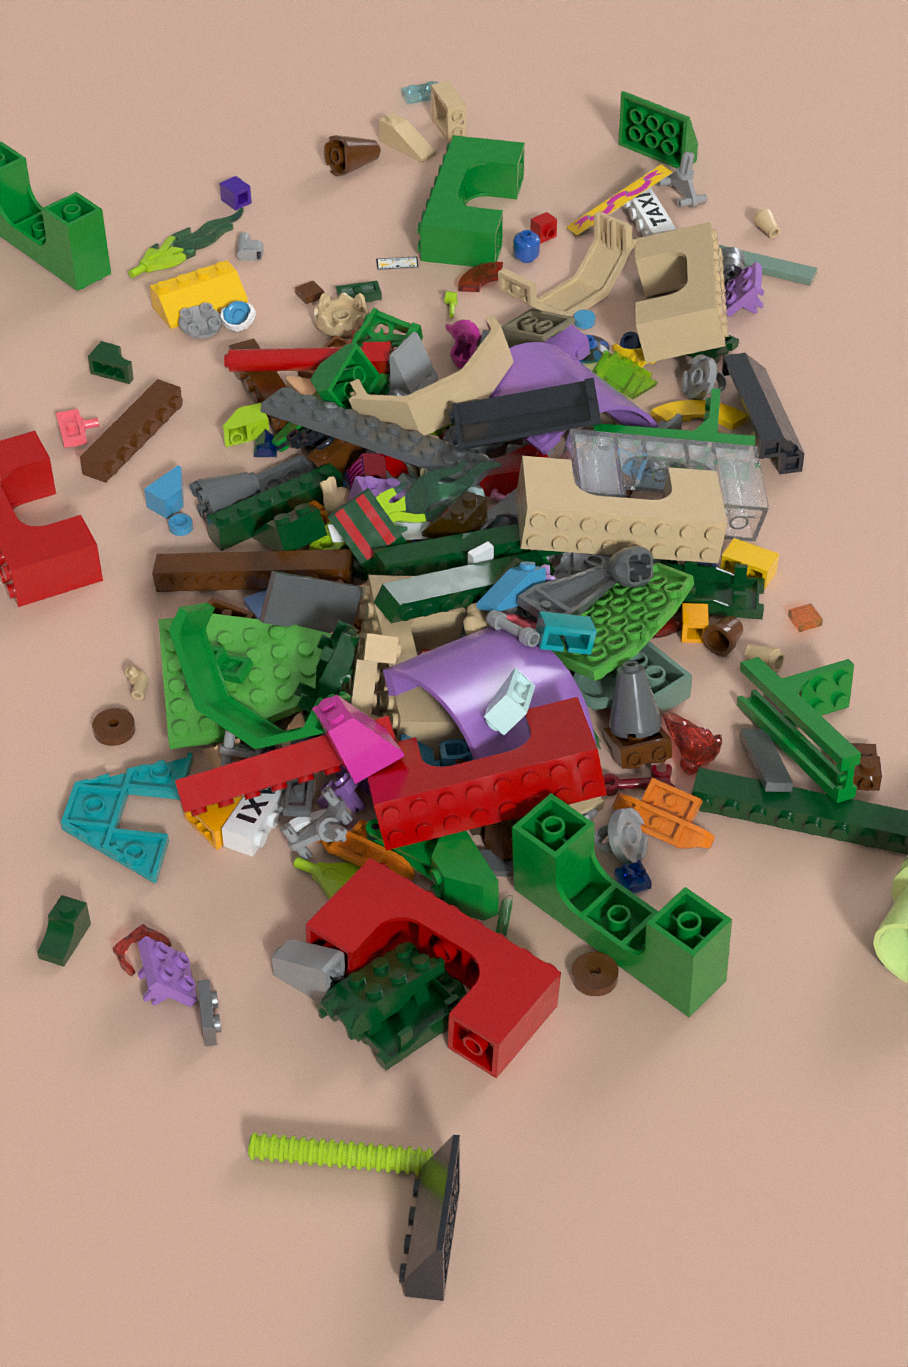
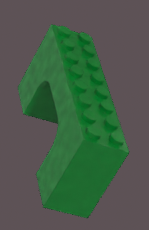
[417,135,525,269]
[0,141,111,291]
[512,793,732,1017]

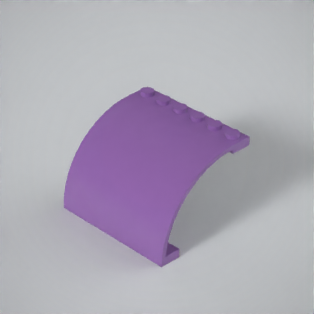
[489,342,658,456]
[383,627,597,760]

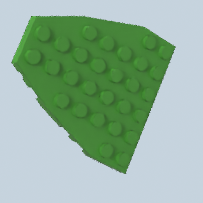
[551,563,694,681]
[158,614,332,749]

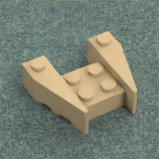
[340,632,401,720]

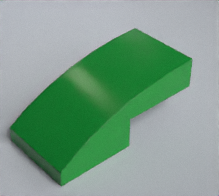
[212,646,253,684]

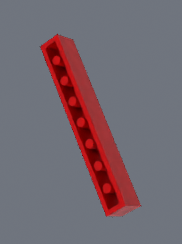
[175,716,396,817]

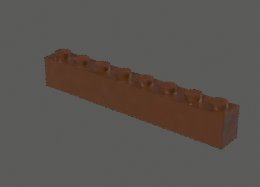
[152,549,355,592]

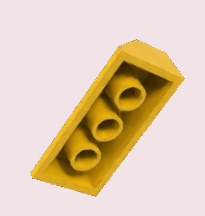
[150,260,248,329]

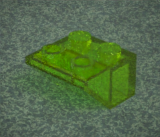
[592,350,658,400]

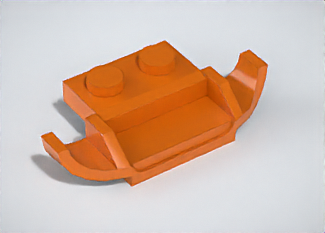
[612,778,716,849]
[315,819,415,881]

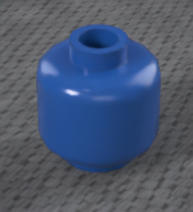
[513,230,540,263]

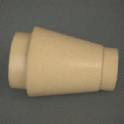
[754,208,780,238]
[744,644,785,672]

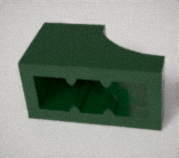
[88,341,134,384]
[37,895,91,967]

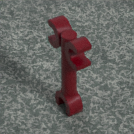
[603,764,675,796]

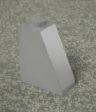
[272,939,346,1003]

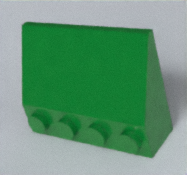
[618,91,698,169]

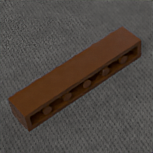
[229,338,288,433]
[80,379,183,483]

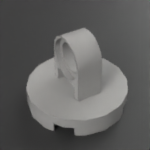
[682,354,727,400]
[594,808,648,864]

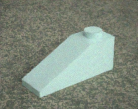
[484,668,535,735]

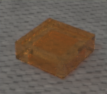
[788,603,823,632]

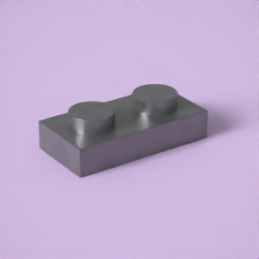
[198,979,221,1046]

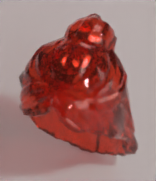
[662,712,722,775]

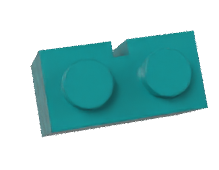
[535,611,597,655]

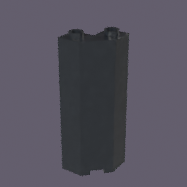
[722,353,805,474]
[449,377,602,450]

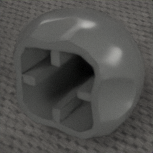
[607,546,653,588]

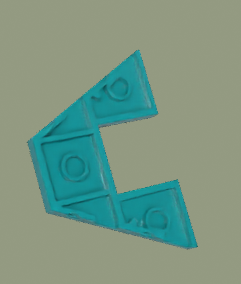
[61,753,193,884]

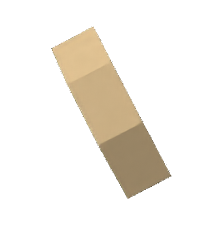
[498,211,637,317]
[348,315,514,436]

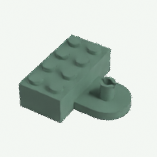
[573,641,692,715]

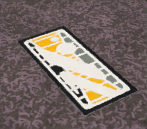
[376,256,419,270]

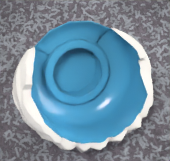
[220,301,256,332]

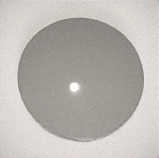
[179,303,222,338]

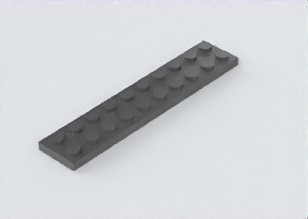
[260,387,495,486]

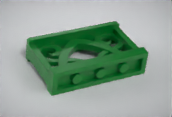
[351,308,423,395]

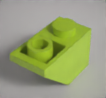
[222,403,270,447]

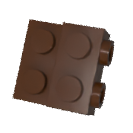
[603,726,673,769]
[821,743,882,791]

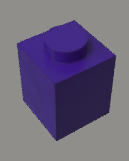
[219,176,252,211]

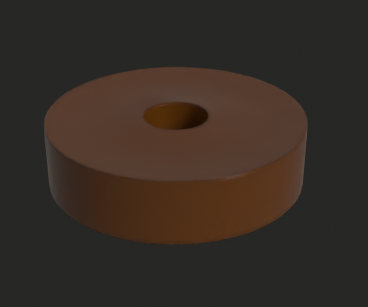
[92,708,136,746]
[571,952,619,997]

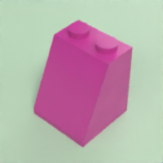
[312,695,405,784]

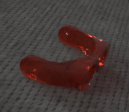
[112,924,172,977]

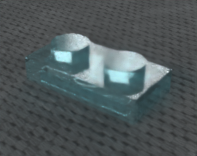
[401,81,438,104]

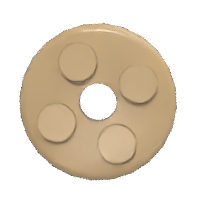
[314,292,369,337]

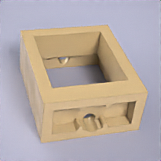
[431,81,466,142]

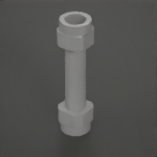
[486,610,540,647]

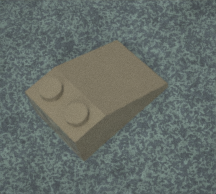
[501,309,575,348]

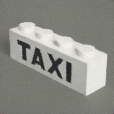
[623,187,676,237]
[222,787,285,857]

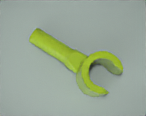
[444,291,458,318]

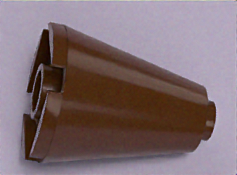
[324,135,381,176]

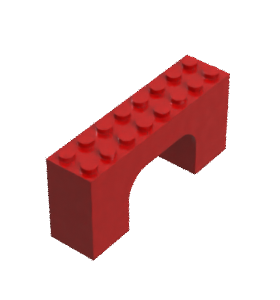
[0,431,103,607]
[368,697,607,851]
[306,858,561,1078]

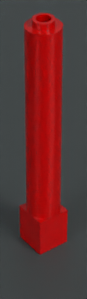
[224,342,393,374]

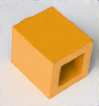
[681,603,709,643]

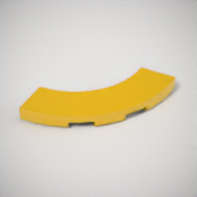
[651,400,748,431]

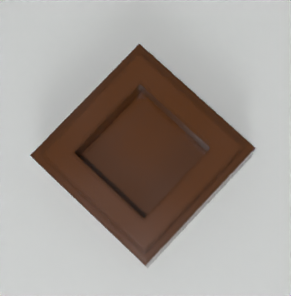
[295,281,324,304]

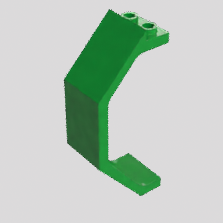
[169,602,352,749]

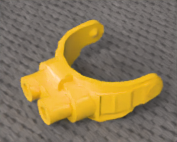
[612,343,656,367]

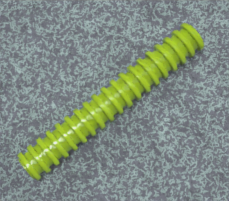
[248,1132,434,1176]

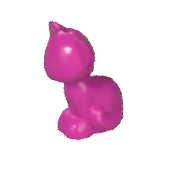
[446,320,482,368]

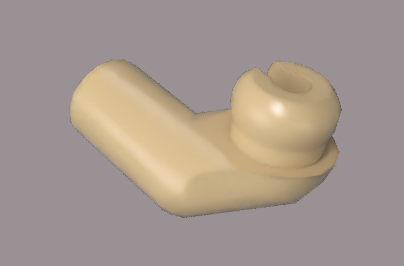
[124,665,149,700]

